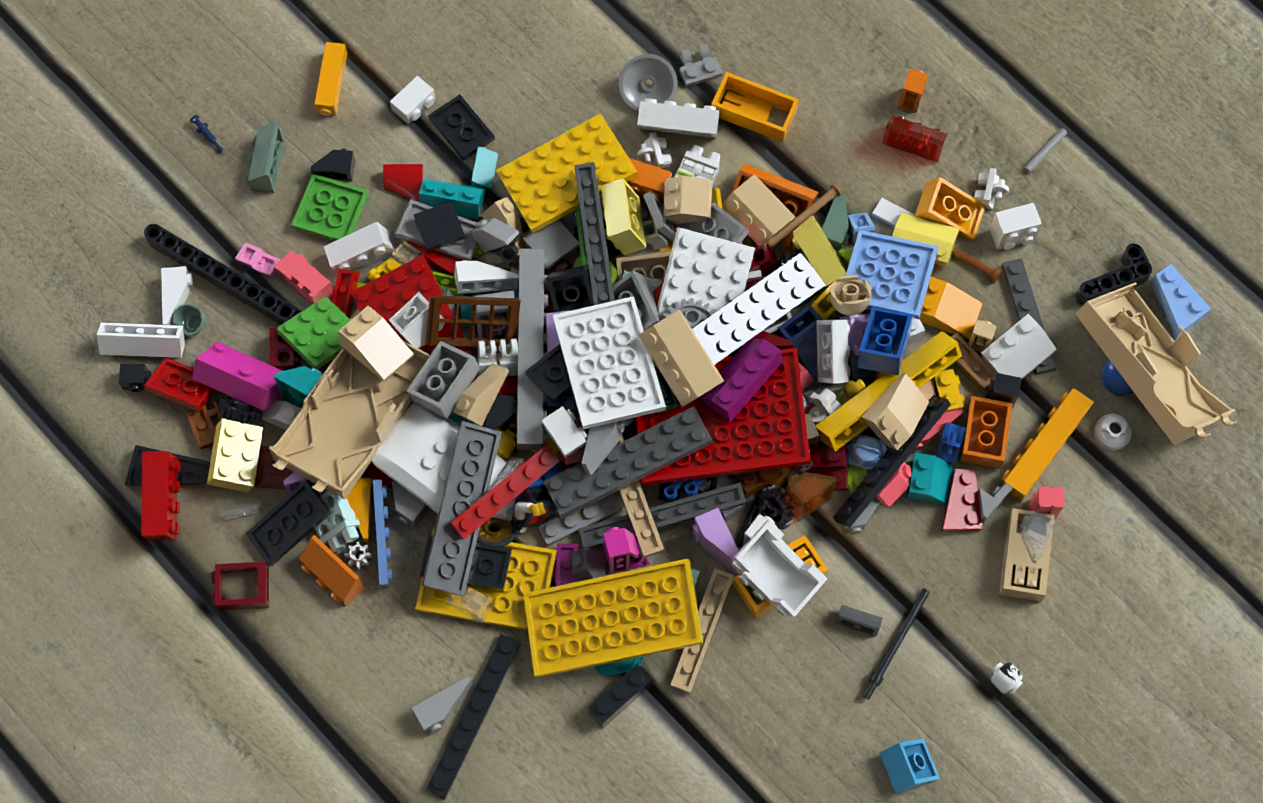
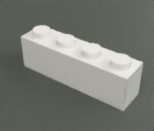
[97,323,185,358]

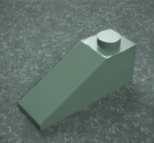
[822,185,850,251]

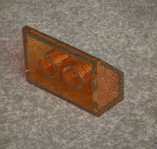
[786,472,837,522]

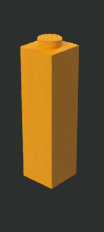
[314,42,347,116]

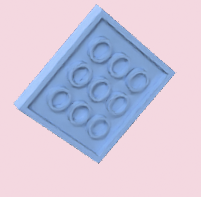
[846,230,938,319]

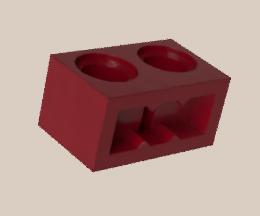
[269,328,300,371]

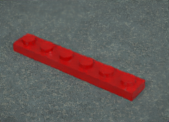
[450,444,559,540]

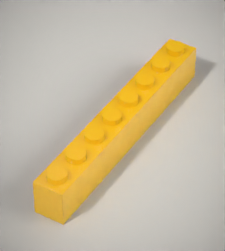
[816,331,962,452]

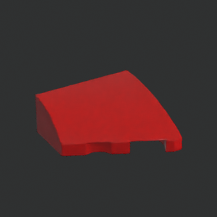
[383,164,424,201]

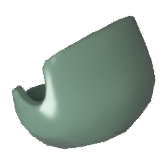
[172,303,206,336]

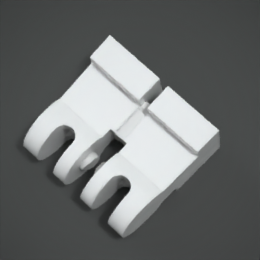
[476,339,518,377]

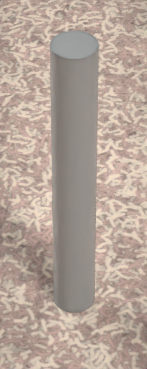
[1024,128,1067,173]

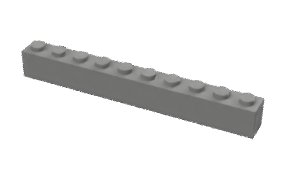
[517,249,548,450]

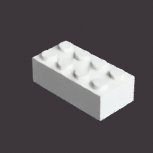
[637,98,719,138]

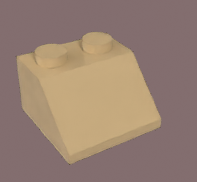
[663,176,712,225]

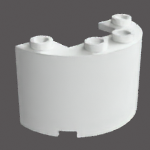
[732,520,827,617]

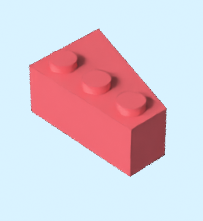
[274,251,334,306]

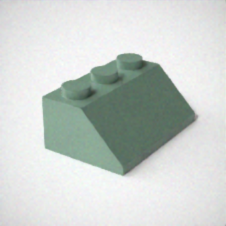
[246,121,284,193]

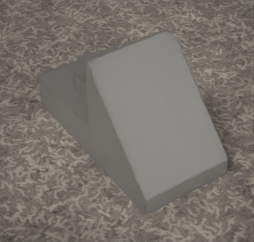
[978,483,1012,524]

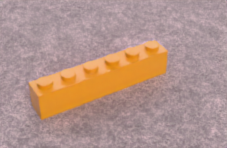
[1001,388,1094,502]

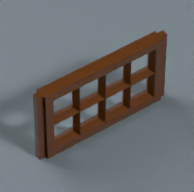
[425,295,521,347]

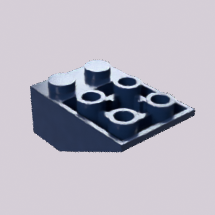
[776,304,823,382]

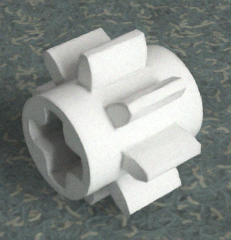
[345,542,372,570]

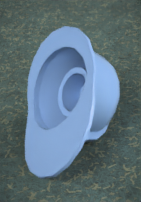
[843,433,887,470]

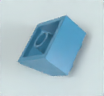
[880,738,940,793]

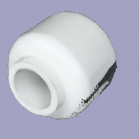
[991,662,1023,695]

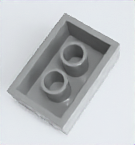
[406,341,481,419]

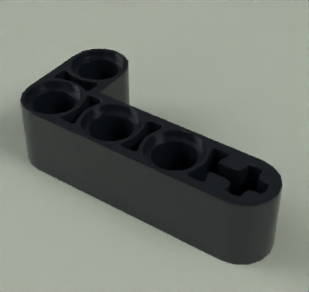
[1076,243,1152,305]

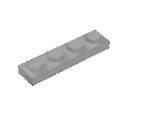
[538,493,622,547]

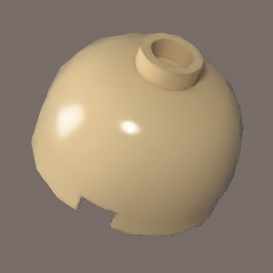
[830,275,871,315]

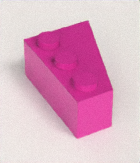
[603,527,650,575]

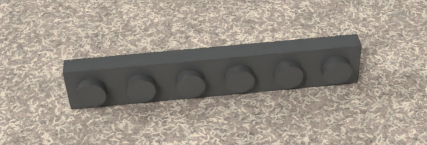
[1001,258,1056,375]

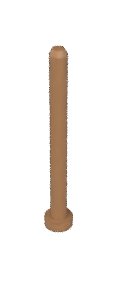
[767,182,844,248]

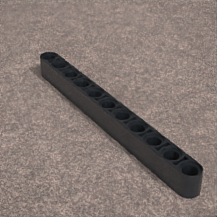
[144,224,302,325]

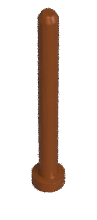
[952,247,1002,282]

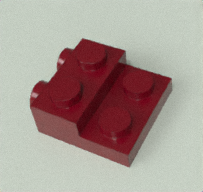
[805,443,849,492]

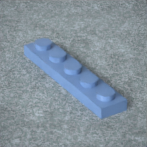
[373,480,392,588]

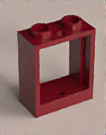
[211,562,269,611]

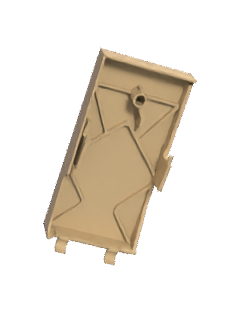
[1075,282,1236,445]
[269,340,430,500]

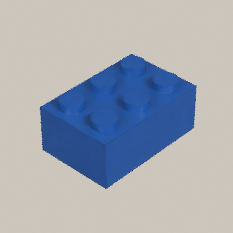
[858,307,913,375]

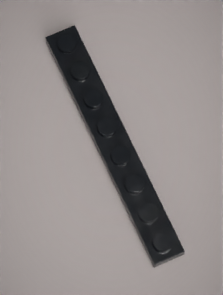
[833,395,951,528]
[426,634,521,799]

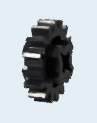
[217,396,263,424]
[756,485,795,530]

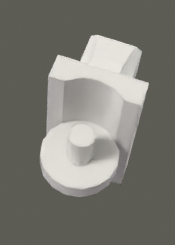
[637,132,672,168]
[974,168,1009,209]
[809,388,841,424]

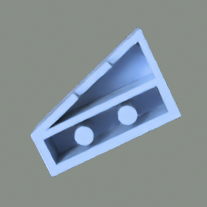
[1151,264,1211,340]

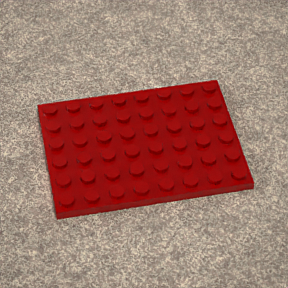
[637,348,811,486]

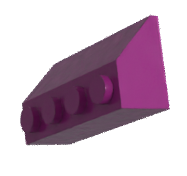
[698,338,783,422]

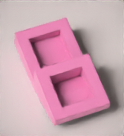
[235,242,280,279]

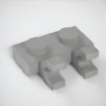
[679,44,723,87]

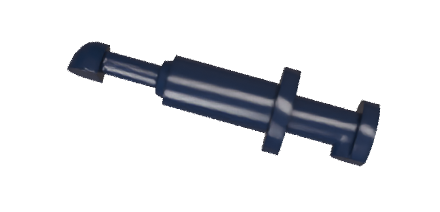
[190,115,223,154]

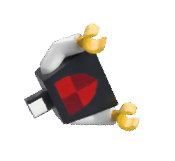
[512,488,579,533]

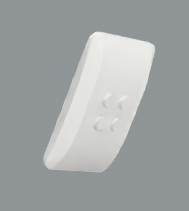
[372,403,513,513]

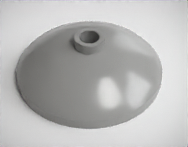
[619,54,678,112]

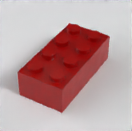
[141,451,180,541]

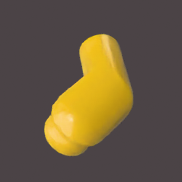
[845,379,866,399]

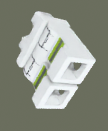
[675,145,720,187]

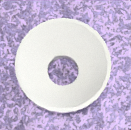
[1094,414,1132,451]

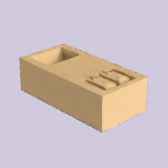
[999,508,1054,602]

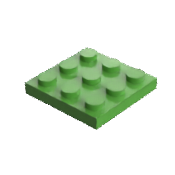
[291,174,369,241]
[277,296,350,370]

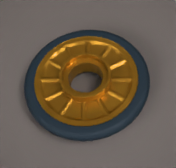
[477,512,517,547]

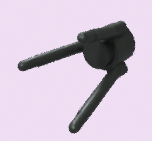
[497,227,522,263]

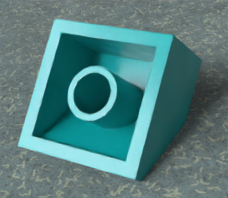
[906,453,953,506]

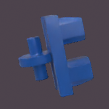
[936,422,966,464]

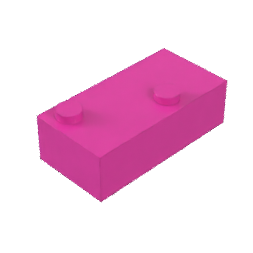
[192,342,282,411]

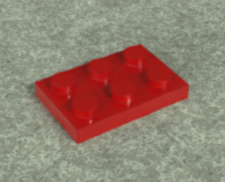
[144,357,216,412]

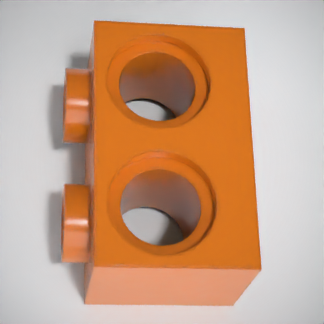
[898,69,929,113]

